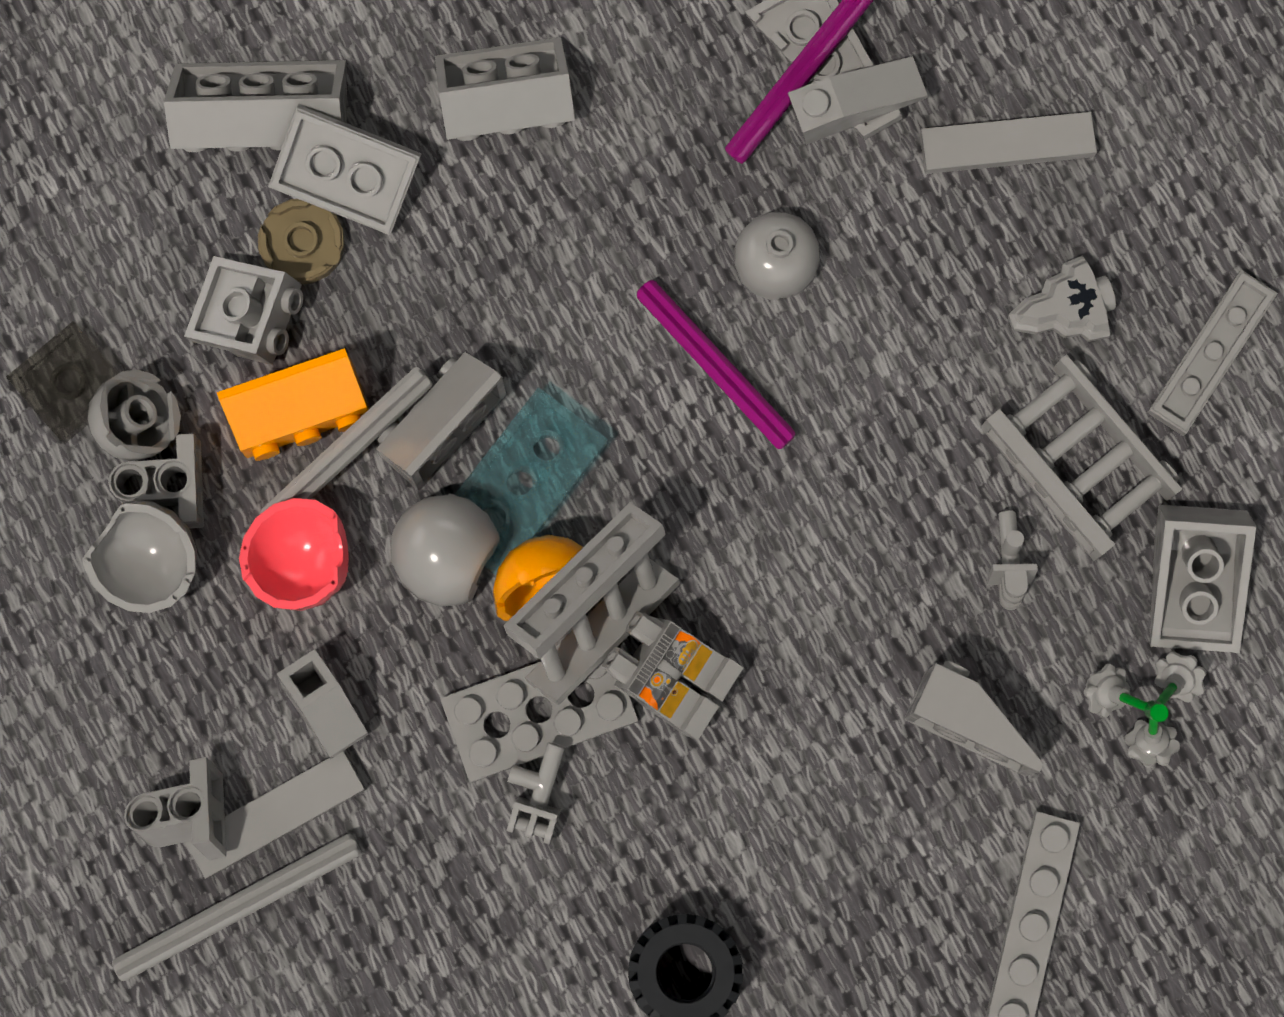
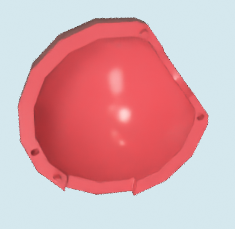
[239,498,349,611]

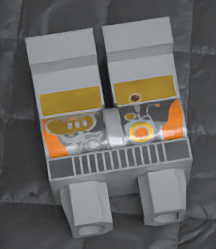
[602,612,744,741]

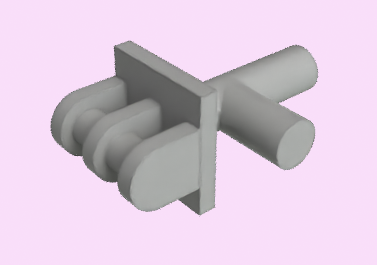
[987,511,1038,610]
[507,742,565,844]

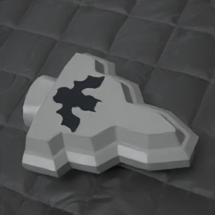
[1007,255,1116,342]

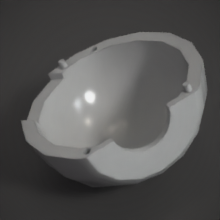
[390,493,500,607]
[83,501,197,613]

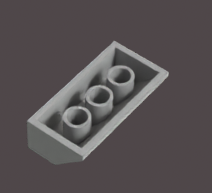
[164,60,347,152]

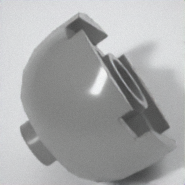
[734,212,820,300]
[88,370,181,461]

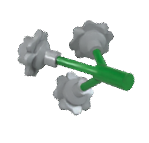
[1084,651,1206,768]

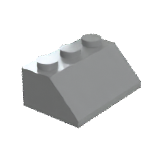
[435,37,575,141]
[376,352,506,491]

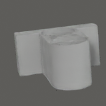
[108,434,204,528]
[124,757,227,860]

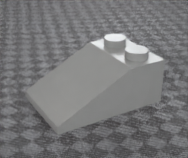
[1150,505,1256,653]
[903,661,1043,776]

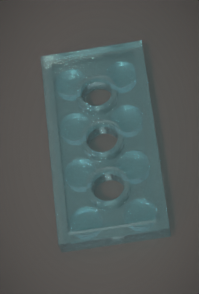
[455,387,608,576]

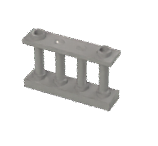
[980,354,1182,561]
[503,502,680,706]

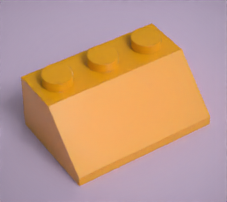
[216,348,369,461]

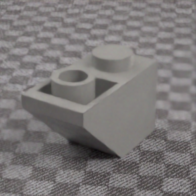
[277,649,368,760]

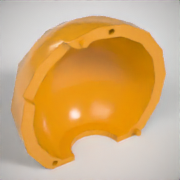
[493,535,583,621]

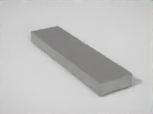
[920,112,1097,174]
[1147,270,1278,436]
[186,751,366,879]

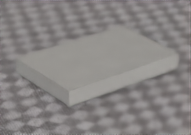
[268,104,422,235]

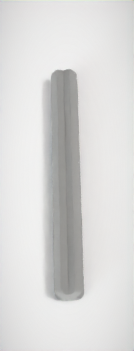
[260,367,433,514]

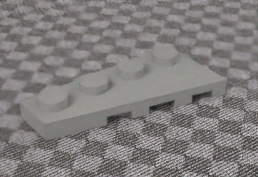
[745,0,902,140]

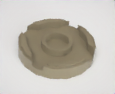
[258,199,345,284]

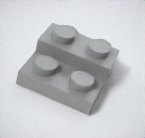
[184,256,303,365]

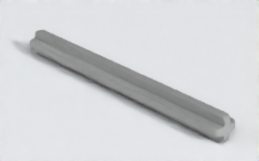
[112,834,361,981]

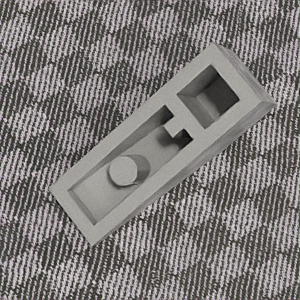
[788,56,928,145]

